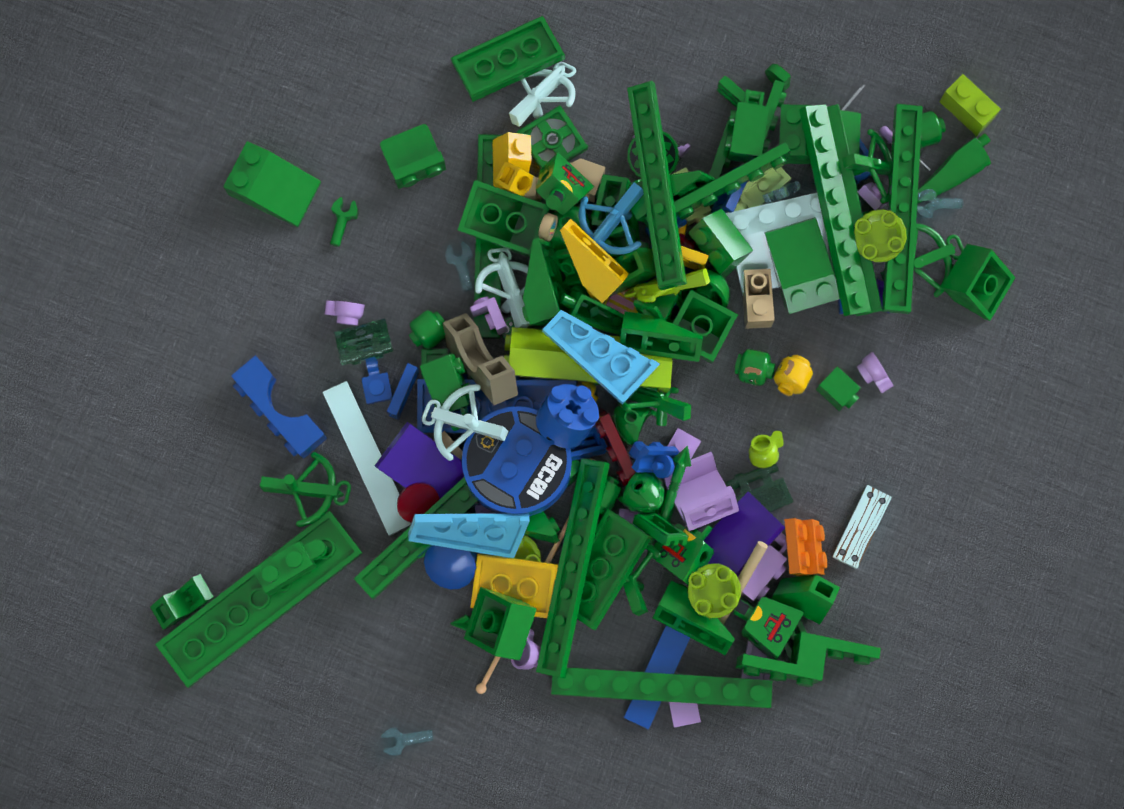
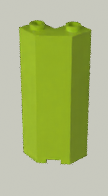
[504,327,672,393]

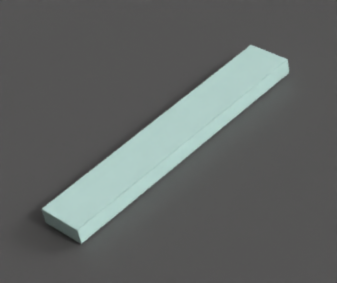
[323,381,411,536]

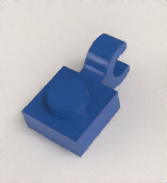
[361,355,393,405]

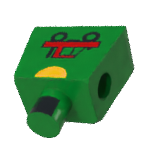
[536,152,594,215]
[647,523,714,585]
[733,597,804,660]

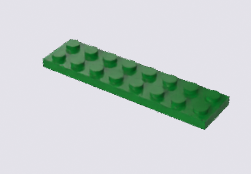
[155,510,363,688]

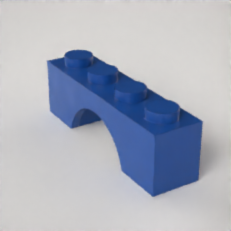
[231,355,328,459]

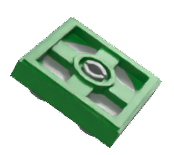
[517,105,588,170]

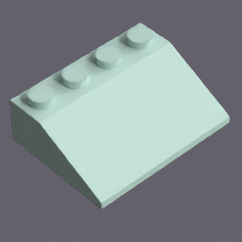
[725,193,835,296]

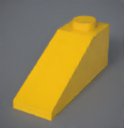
[493,132,531,196]
[560,219,629,303]

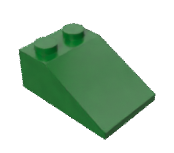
[779,104,861,164]
[223,141,321,227]
[622,170,716,223]
[458,180,549,257]
[764,217,840,314]
[522,238,568,327]

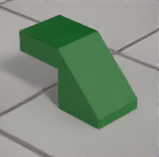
[150,574,214,630]

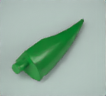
[917,133,991,204]
[559,291,624,335]

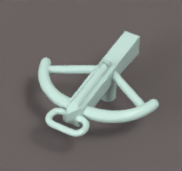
[509,62,576,127]
[475,248,530,328]
[422,384,508,461]

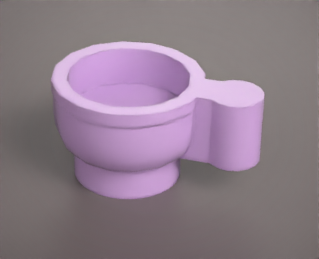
[325,300,365,326]
[856,352,894,393]
[511,629,541,670]

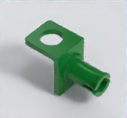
[633,293,679,324]

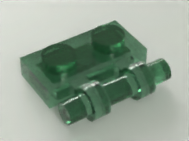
[334,318,394,366]
[725,463,794,512]

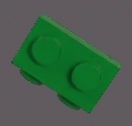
[380,124,446,189]

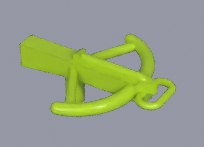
[624,268,710,302]

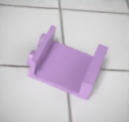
[664,452,739,531]

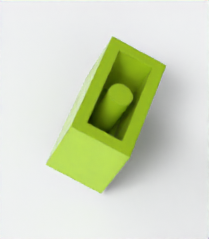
[939,74,1001,136]

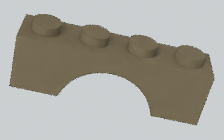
[443,313,518,405]

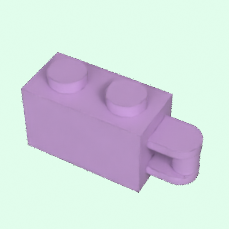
[741,532,787,603]

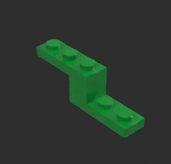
[709,80,787,179]
[735,632,881,687]

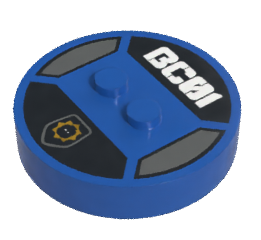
[462,406,572,516]

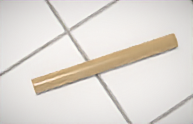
[718,541,768,625]

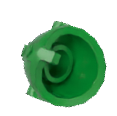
[612,402,657,448]
[618,472,665,514]

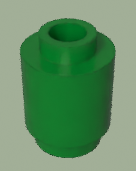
[599,475,622,516]

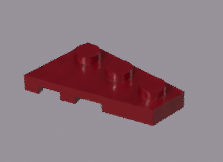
[595,408,642,489]

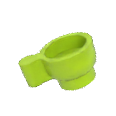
[749,431,784,468]

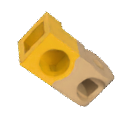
[495,161,542,202]

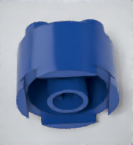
[536,384,599,448]

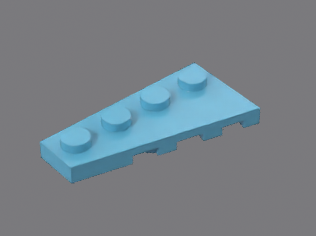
[542,310,660,405]
[408,513,530,559]

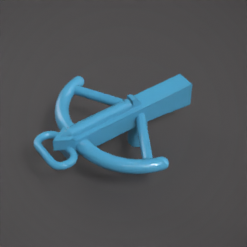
[579,182,644,255]

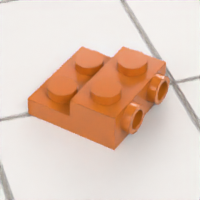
[784,518,827,576]

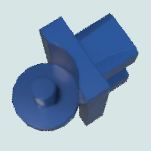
[629,441,679,478]

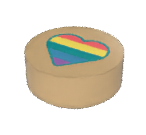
[539,213,558,241]

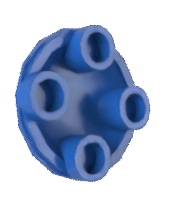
[424,545,477,590]

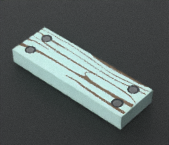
[832,485,892,569]

